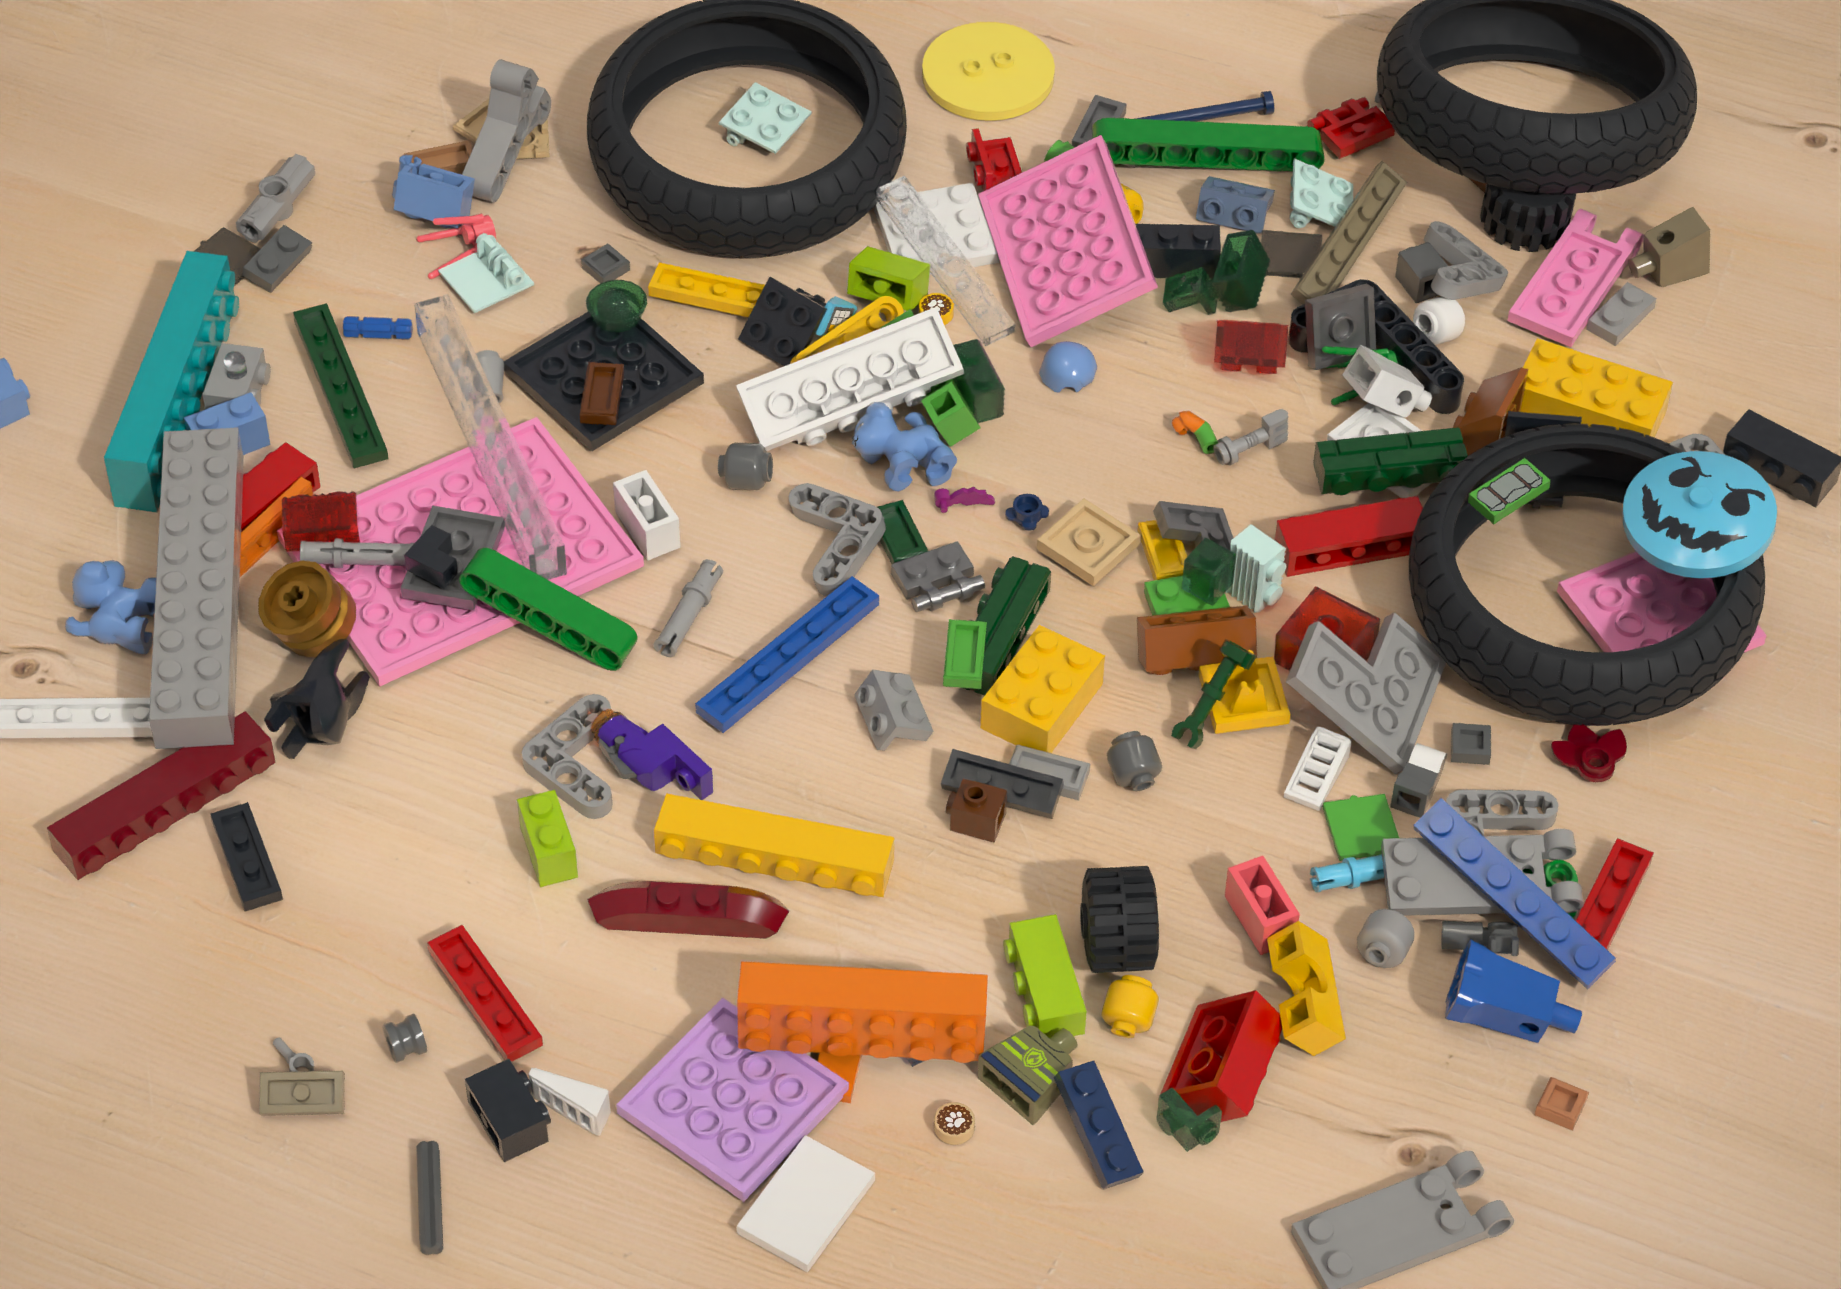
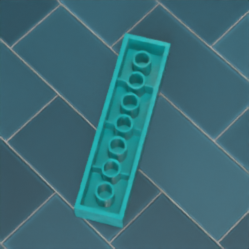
[104,251,239,512]

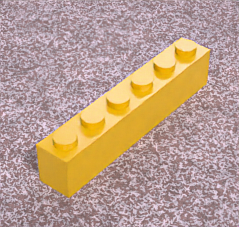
[654,793,895,897]

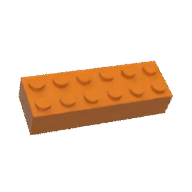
[737,961,988,1063]

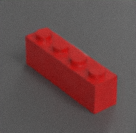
[241,442,321,532]
[1275,496,1423,577]

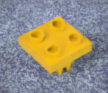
[1199,650,1291,734]

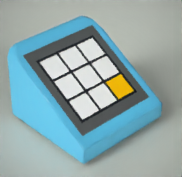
[816,296,857,336]

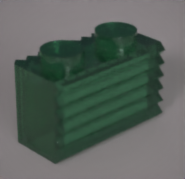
[1211,230,1271,312]
[953,339,1005,423]

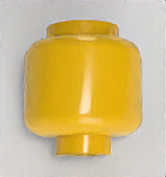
[1101,975,1159,1038]

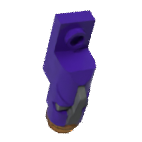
[591,709,713,800]

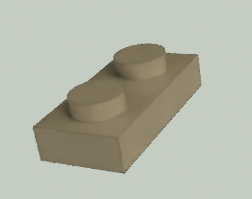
[259,1071,345,1116]

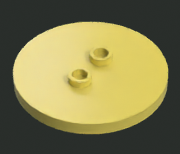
[922,22,1055,121]

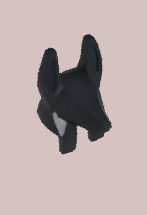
[264,639,370,759]

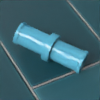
[1310,854,1384,893]

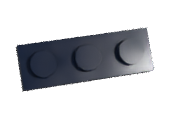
[1054,1060,1144,1190]

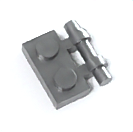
[891,541,985,612]

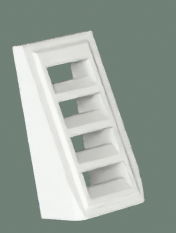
[1284,726,1351,811]
[529,1068,611,1136]

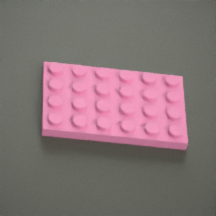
[978,135,1158,347]

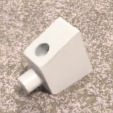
[1342,345,1432,418]

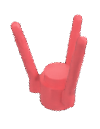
[416,213,496,279]

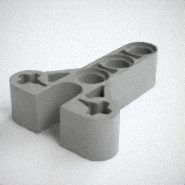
[462,59,551,203]

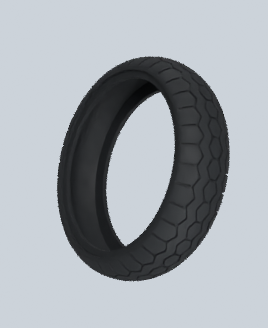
[587,0,907,258]
[1377,0,1697,194]
[1409,423,1765,726]

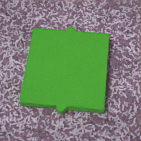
[1322,794,1399,861]

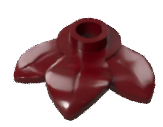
[1551,724,1627,782]

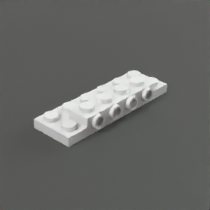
[736,307,964,451]

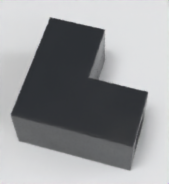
[404,525,458,589]

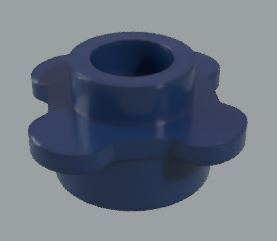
[1005,493,1049,531]

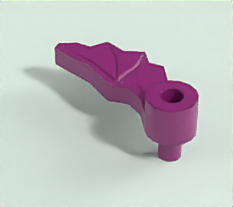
[934,486,995,513]

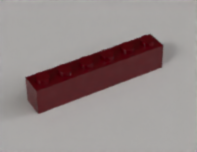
[47,711,276,880]

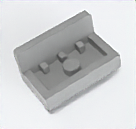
[855,669,934,751]

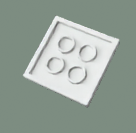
[874,183,999,275]

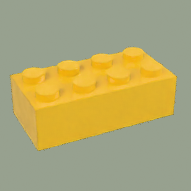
[1521,338,1673,437]

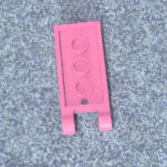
[1507,208,1644,347]

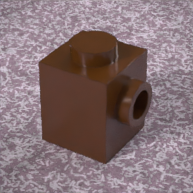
[945,778,1007,843]

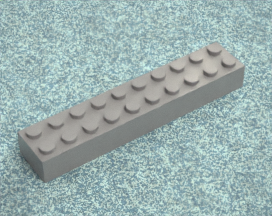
[149,428,244,749]

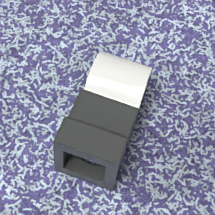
[1390,743,1447,818]

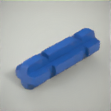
[343,316,413,340]

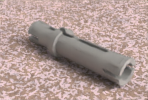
[300,538,414,568]
[654,559,723,657]

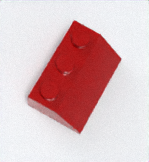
[1158,990,1282,1123]

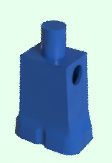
[1445,939,1582,1043]

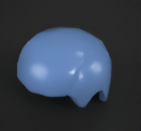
[1039,341,1097,393]

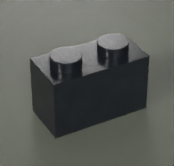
[465,1059,551,1162]

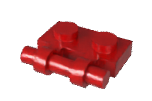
[1307,97,1395,159]

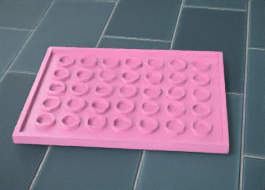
[277,417,644,687]

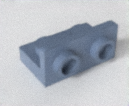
[1196,176,1275,233]

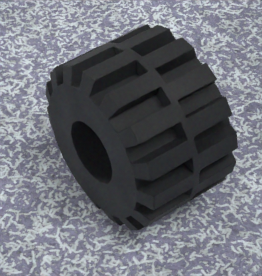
[1480,183,1576,252]
[1080,866,1159,973]

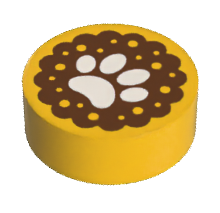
[919,293,954,325]

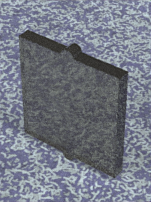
[193,227,261,286]
[1257,230,1322,278]

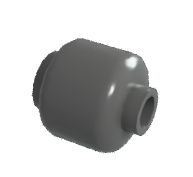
[718,442,773,490]
[1107,731,1162,791]

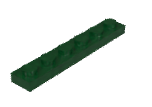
[293,303,389,469]

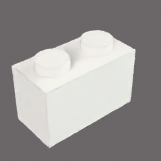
[613,470,680,561]

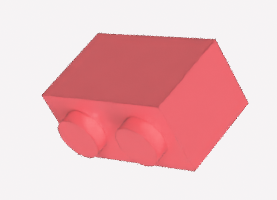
[1225,855,1300,955]

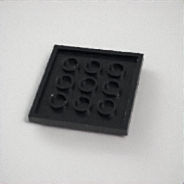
[504,296,704,451]

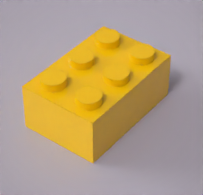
[980,625,1105,753]

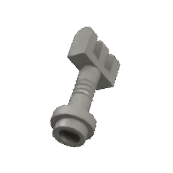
[1213,409,1288,465]

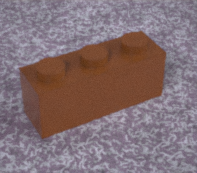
[1137,605,1257,675]

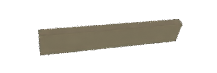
[1291,161,1407,305]

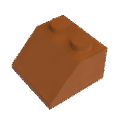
[1453,367,1528,456]

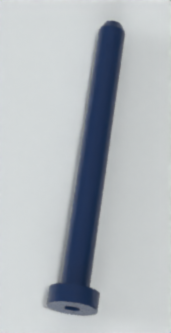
[1134,91,1275,122]

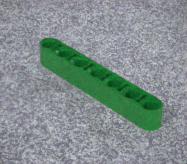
[1092,118,1325,172]

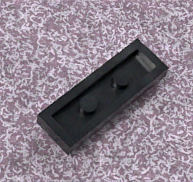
[941,749,1064,819]
[210,802,283,911]

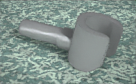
[273,1037,314,1072]

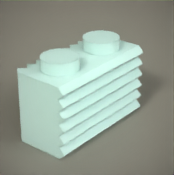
[1226,524,1286,613]

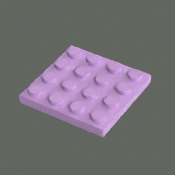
[616,998,849,1202]

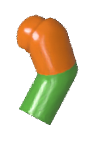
[1172,411,1218,454]

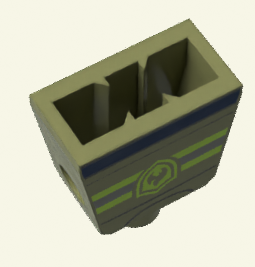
[978,1026,1078,1125]

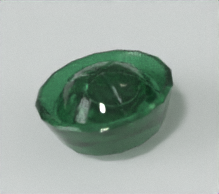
[586,280,648,332]

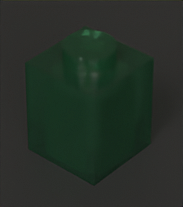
[1182,537,1237,606]

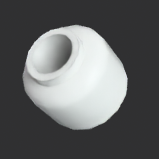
[1413,296,1465,345]

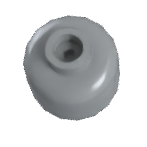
[1357,909,1414,968]

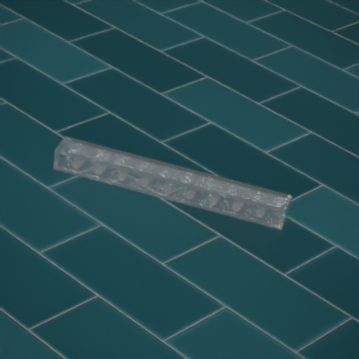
[414,294,567,580]

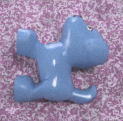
[852,402,957,491]
[65,560,156,655]

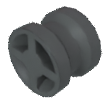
[383,1014,427,1063]

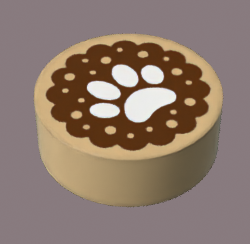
[934,1102,975,1145]

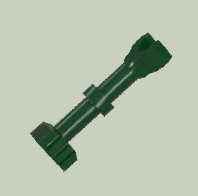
[1171,639,1257,749]

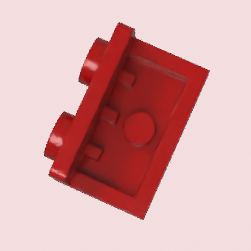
[966,128,1022,191]

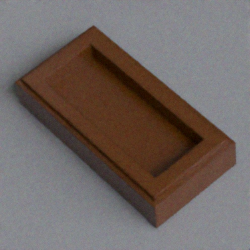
[580,362,624,425]

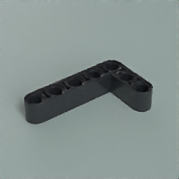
[1288,279,1464,414]

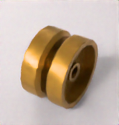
[258,560,356,658]

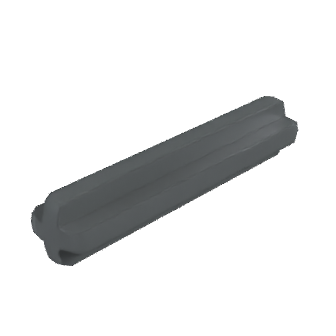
[416,1141,443,1255]

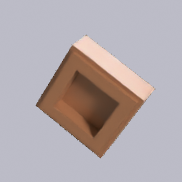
[1534,1077,1589,1131]

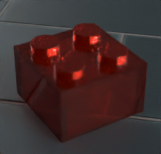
[1274,586,1380,671]

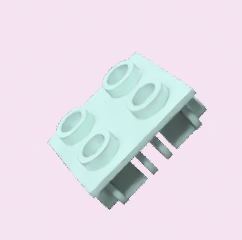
[719,82,812,154]
[1290,159,1353,228]
[438,233,534,313]

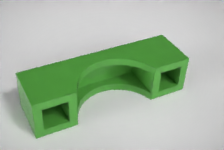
[881,309,981,447]

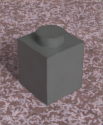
[1395,242,1448,303]

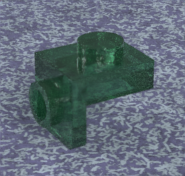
[1163,267,1220,315]
[1156,1088,1222,1152]

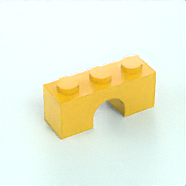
[1267,921,1346,1056]

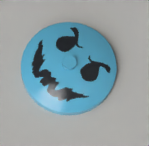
[1623,451,1777,578]

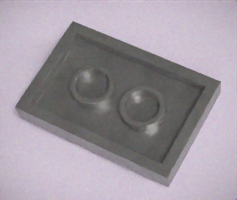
[400,506,505,610]

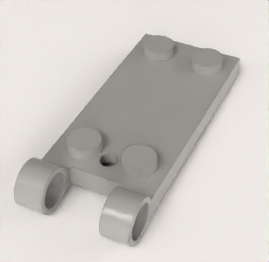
[1381,829,1584,916]
[1291,1151,1514,1289]

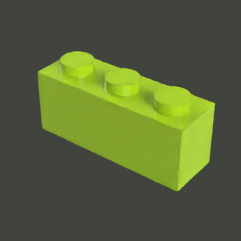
[1003,914,1087,1038]

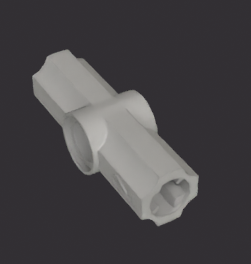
[236,154,315,243]

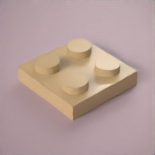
[1037,498,1141,586]

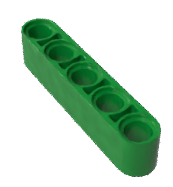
[459,547,638,671]

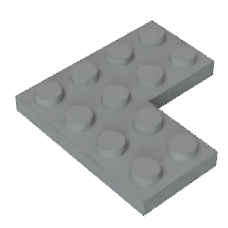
[1286,612,1446,774]

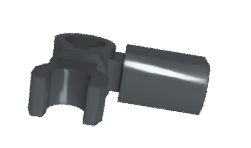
[1441,921,1519,956]

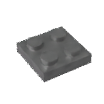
[1305,284,1376,370]

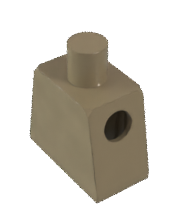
[1628,207,1710,287]

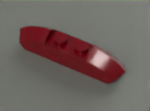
[587,881,789,939]

